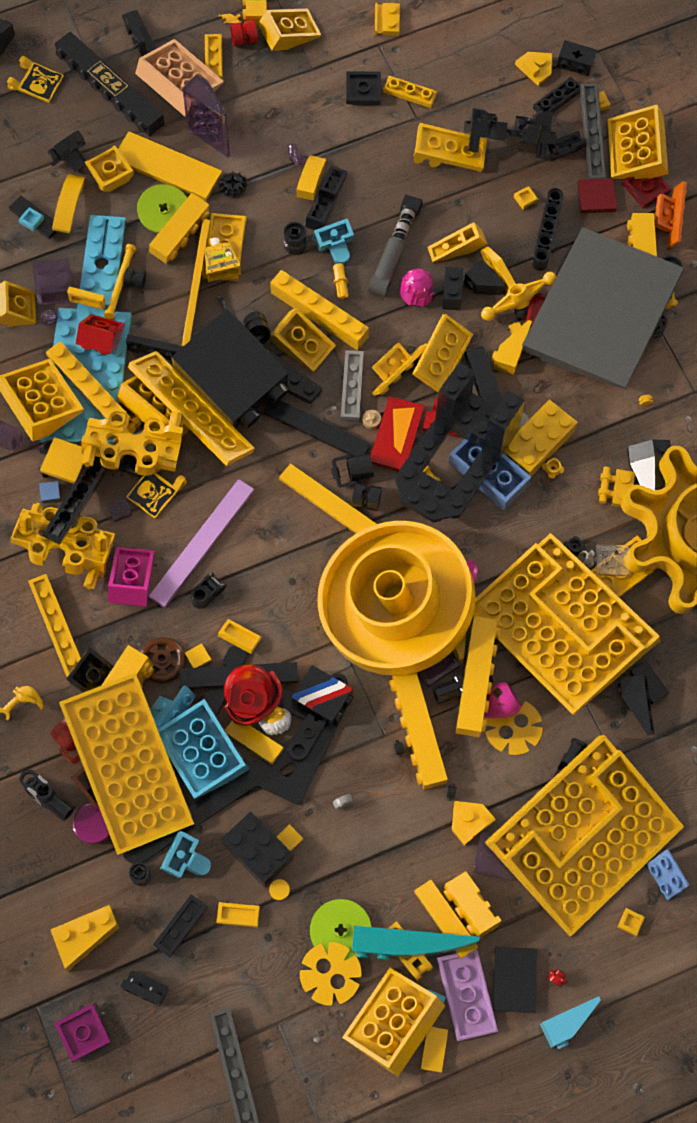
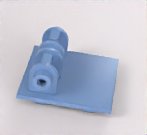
[646,849,689,900]

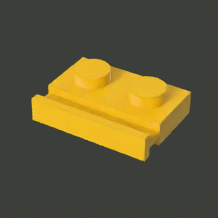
[375,3,400,36]

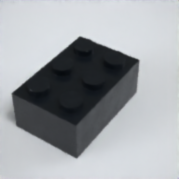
[221,811,294,887]

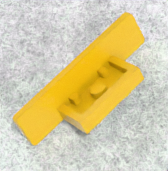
[372,343,427,396]

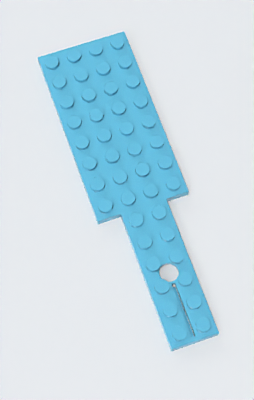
[40,215,132,445]

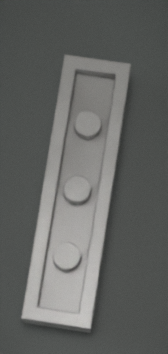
[341,350,364,421]

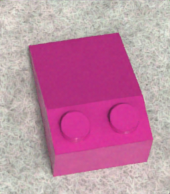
[108,547,154,607]

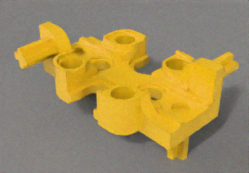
[81,410,183,476]
[11,503,115,590]

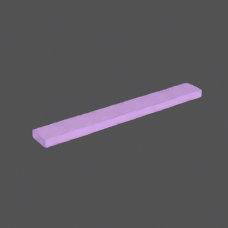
[149,479,254,608]

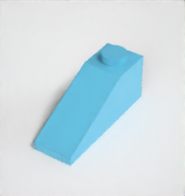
[540,997,601,1049]

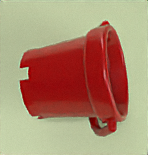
[224,665,283,726]

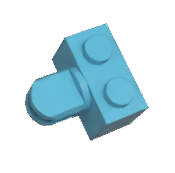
[313,218,354,265]
[160,831,211,878]

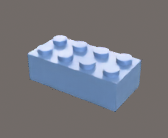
[448,439,531,511]

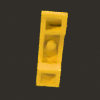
[52,174,86,233]

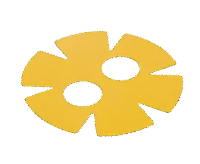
[485,700,543,755]
[300,942,361,1006]

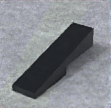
[305,166,348,230]

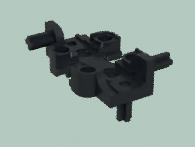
[463,108,557,159]

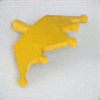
[219,14,241,24]

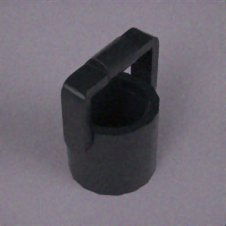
[331,453,374,488]

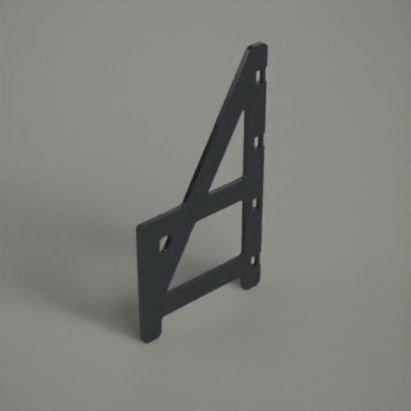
[123,646,348,864]

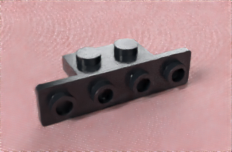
[122,10,156,57]

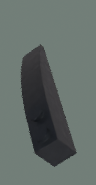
[42,455,112,545]

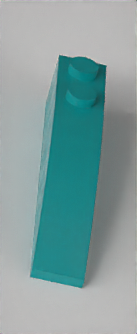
[352,926,480,960]

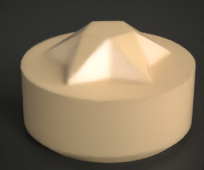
[362,410,381,429]

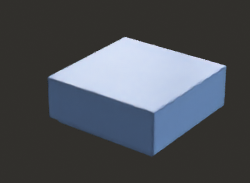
[39,481,61,503]

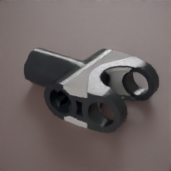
[19,770,75,821]

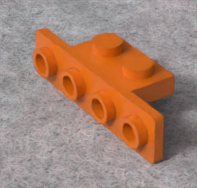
[654,181,687,249]

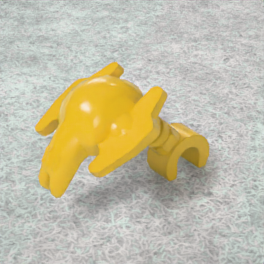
[0,686,44,720]

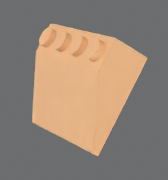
[135,39,224,116]

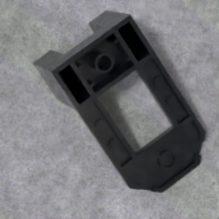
[395,362,525,523]

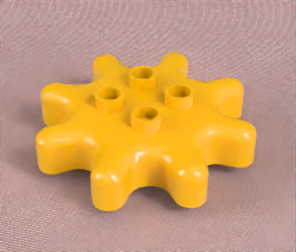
[621,446,697,614]

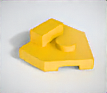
[515,52,552,86]
[452,801,496,846]

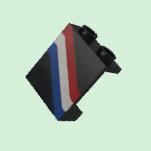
[291,665,354,726]

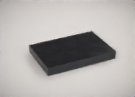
[493,947,537,1013]

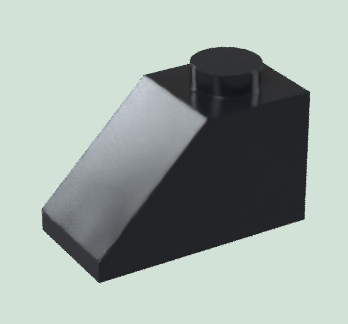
[464,261,506,295]

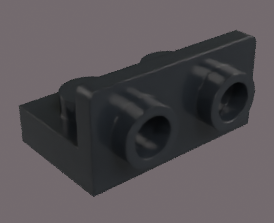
[120,970,169,1007]

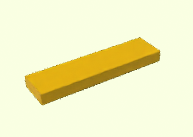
[414,880,478,960]

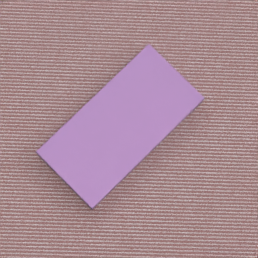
[437,949,498,1042]

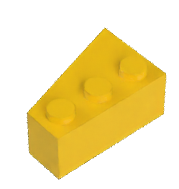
[443,871,501,939]
[51,905,119,972]

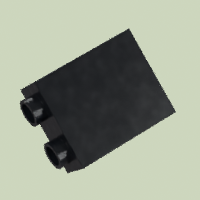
[172,308,289,429]

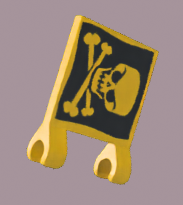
[7,56,64,103]
[126,468,187,519]

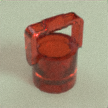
[50,719,81,764]

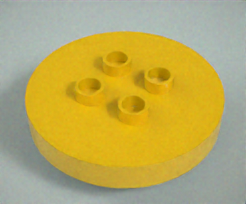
[318,521,476,676]

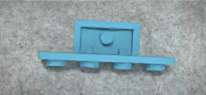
[150,686,195,729]

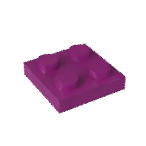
[54,1003,111,1063]

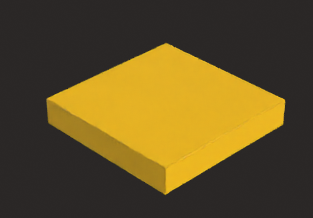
[40,437,84,484]

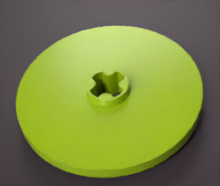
[137,184,187,234]
[310,899,371,961]

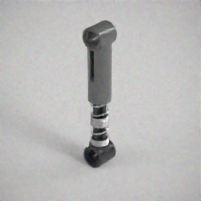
[368,194,423,297]

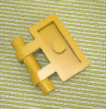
[598,467,635,507]

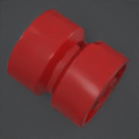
[230,20,258,47]

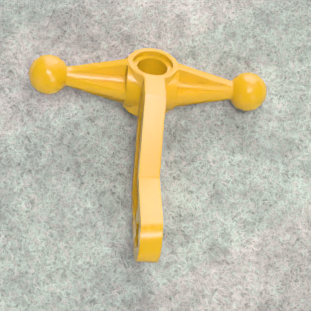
[481,246,557,321]

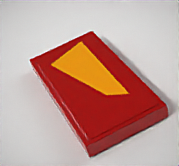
[370,396,425,471]

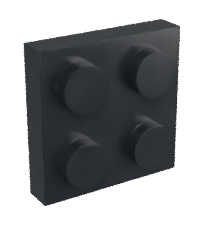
[346,71,381,105]

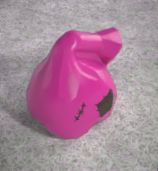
[483,683,522,718]

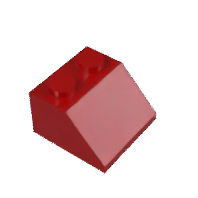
[75,314,125,355]

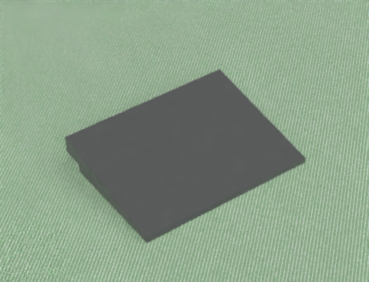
[522,227,684,390]

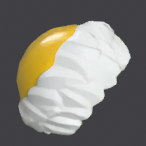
[259,706,291,735]

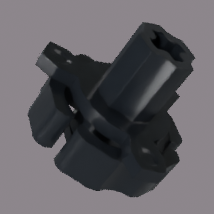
[48,130,86,173]

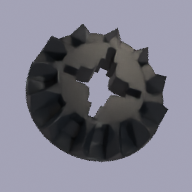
[219,171,247,197]

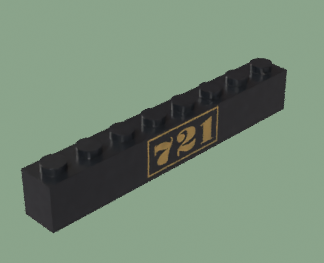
[55,32,165,137]

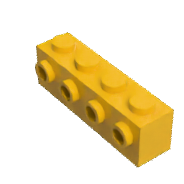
[149,193,210,264]

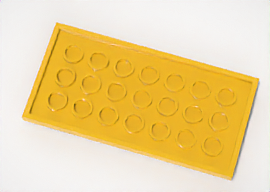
[59,673,194,855]

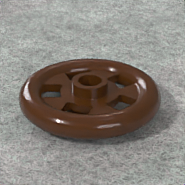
[141,637,186,682]

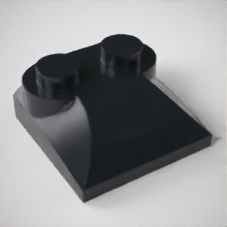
[66,647,114,693]

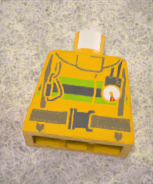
[205,238,241,282]

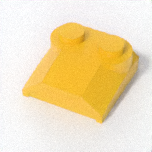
[85,146,134,192]

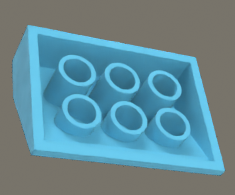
[158,699,249,799]

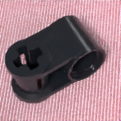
[191,572,227,609]

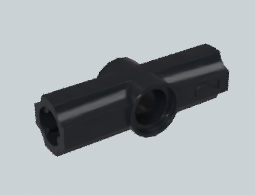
[433,673,494,704]

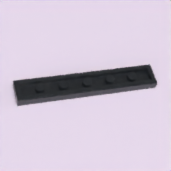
[263,400,370,457]
[179,662,298,689]

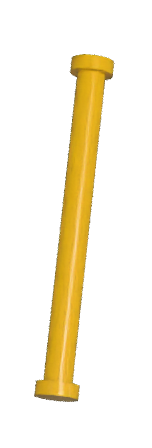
[104,244,136,319]

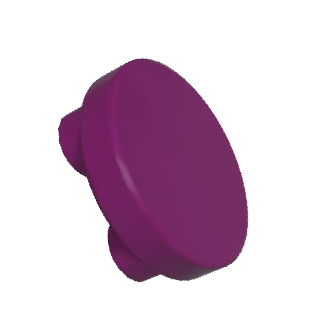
[73,803,110,844]

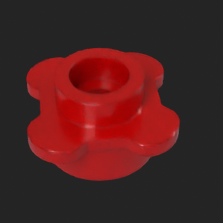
[548,969,568,988]

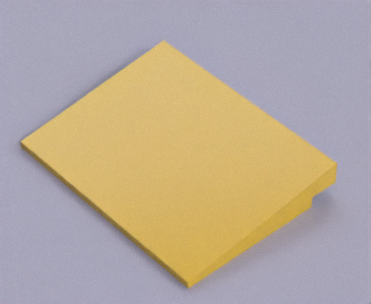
[473,533,660,715]
[485,735,684,937]

